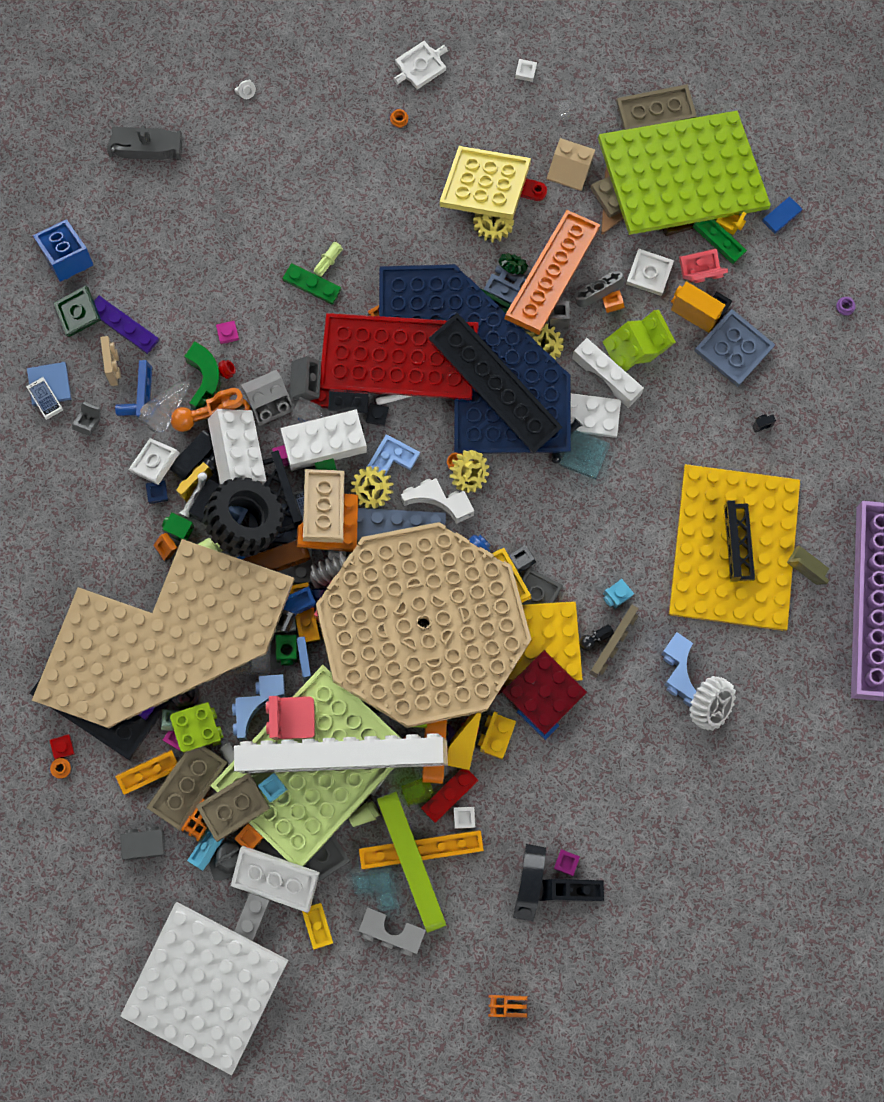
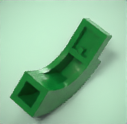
[184,341,221,410]

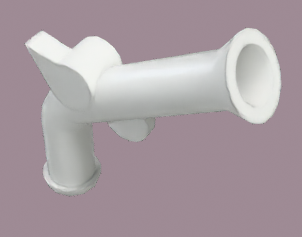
[179,472,207,518]

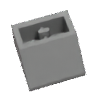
[241,370,295,426]

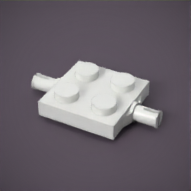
[393,41,448,89]

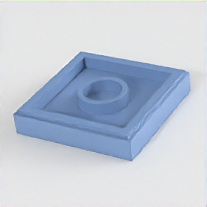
[27,362,72,406]
[297,637,312,683]

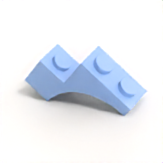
[661,632,697,707]
[232,674,285,741]

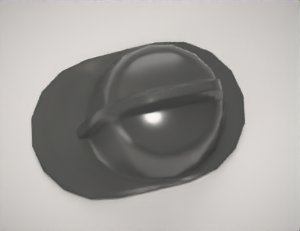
[209,839,242,881]

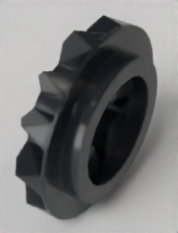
[171,686,200,710]

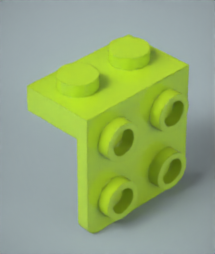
[170,702,224,753]

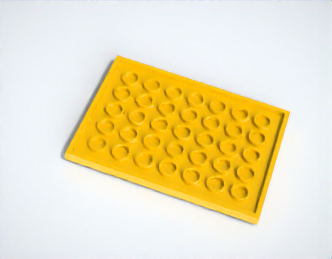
[669,464,800,631]

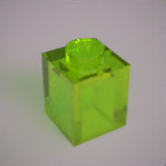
[401,778,434,807]

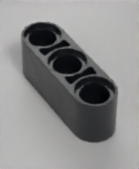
[170,428,213,480]

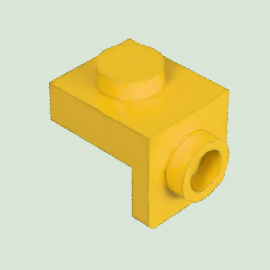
[716,211,747,235]

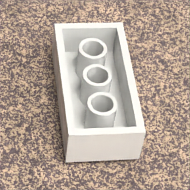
[208,409,267,485]
[281,409,367,471]

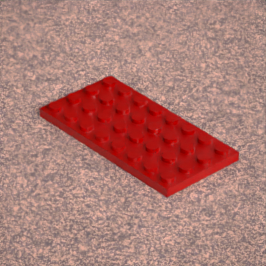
[320,313,479,400]

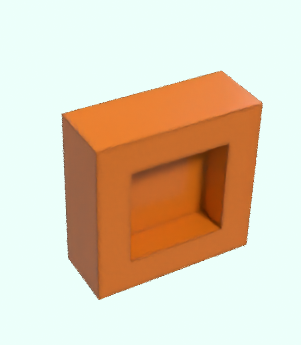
[602,290,625,313]
[153,533,177,561]
[234,823,264,849]

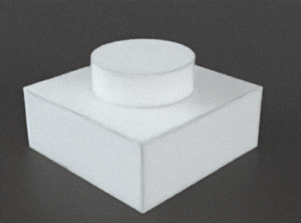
[515,59,537,82]
[454,807,475,829]

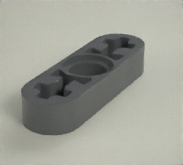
[574,271,625,307]

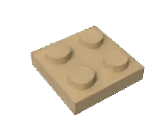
[100,336,121,386]

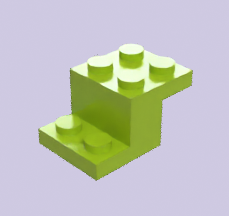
[602,310,676,372]

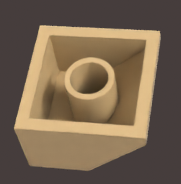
[547,138,595,191]

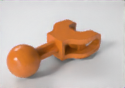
[170,388,251,432]

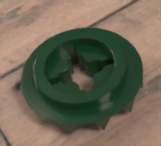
[498,253,528,274]

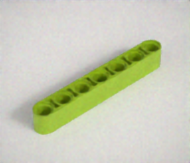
[377,791,447,933]

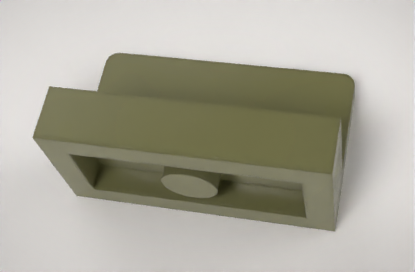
[787,546,830,585]

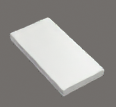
[231,846,320,913]

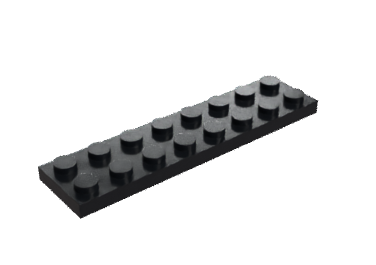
[428,313,562,454]

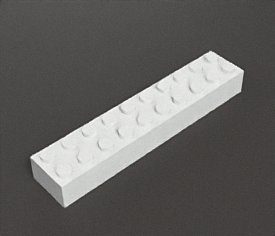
[234,734,448,774]

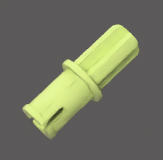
[314,242,343,277]

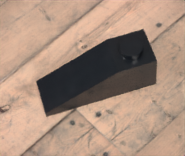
[539,879,604,902]

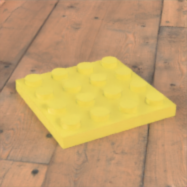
[440,146,531,220]

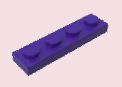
[94,295,159,354]

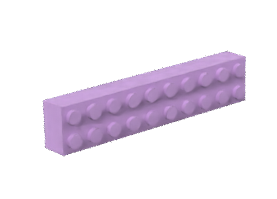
[851,501,884,701]

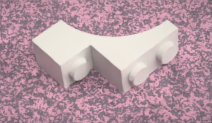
[401,478,474,524]

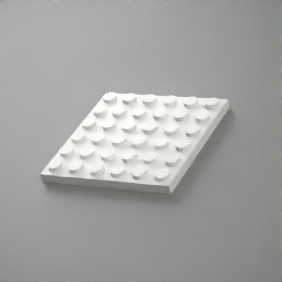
[121,902,289,1075]

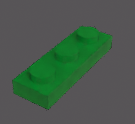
[693,219,747,265]
[282,263,342,305]

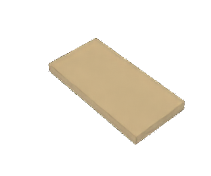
[303,469,344,543]

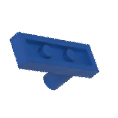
[115,360,152,421]

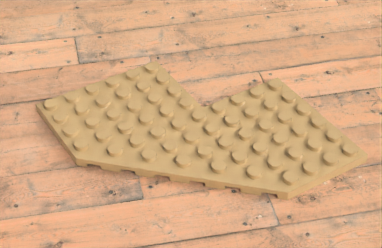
[32,539,295,728]

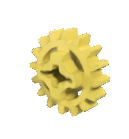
[473,213,514,242]
[526,324,564,360]
[450,450,489,493]
[351,466,394,509]

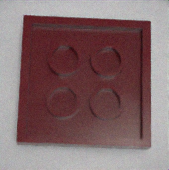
[502,650,587,736]

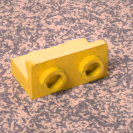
[478,711,516,760]

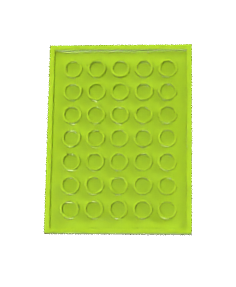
[598,111,771,235]

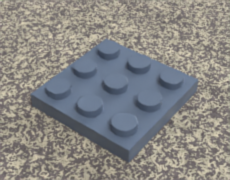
[694,309,775,387]

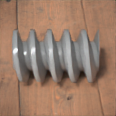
[310,552,348,589]

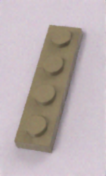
[589,604,639,678]

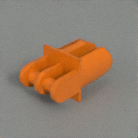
[181,798,208,842]
[488,995,528,1018]

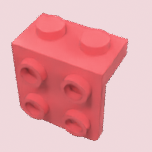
[679,249,728,283]
[266,696,315,740]

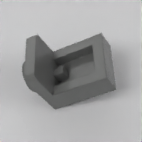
[72,402,101,436]

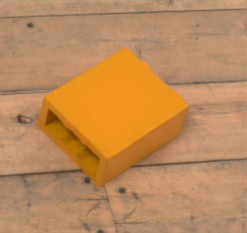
[671,281,725,333]

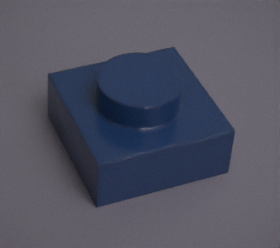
[146,480,169,504]

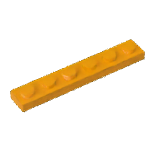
[359,830,484,869]

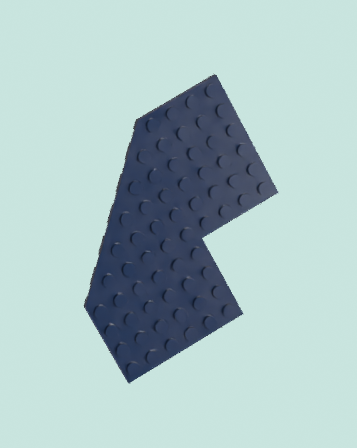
[379,264,571,454]

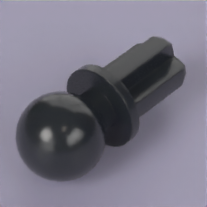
[579,624,614,651]

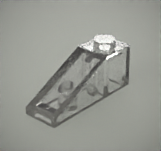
[138,381,190,433]

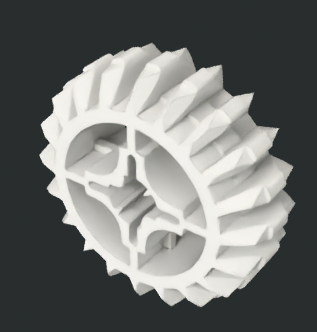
[689,676,736,731]

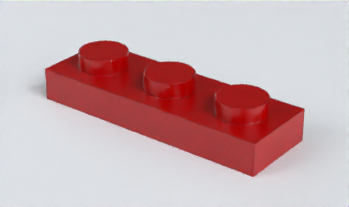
[421,769,479,823]

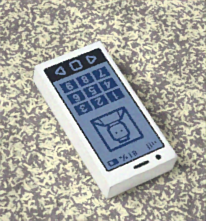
[26,377,63,420]

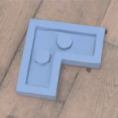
[367,434,420,476]

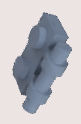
[484,265,526,305]

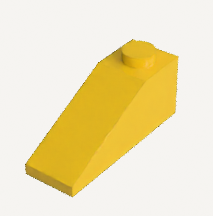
[447,712,481,770]

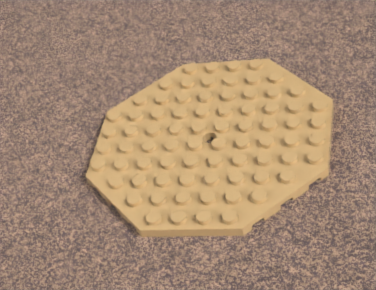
[316,522,531,728]

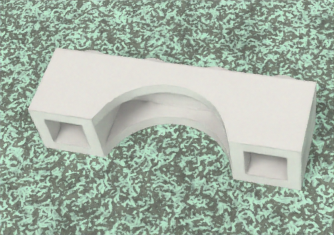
[572,338,644,408]

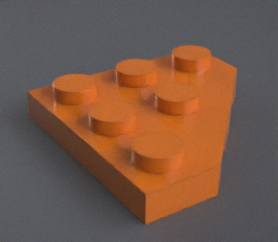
[297,493,358,552]

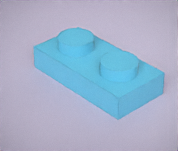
[187,828,224,871]

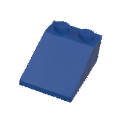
[33,219,94,282]

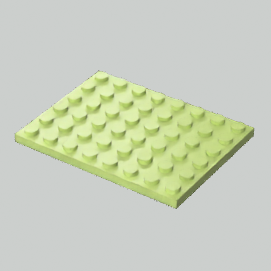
[210,665,402,867]

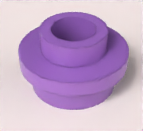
[836,297,855,316]

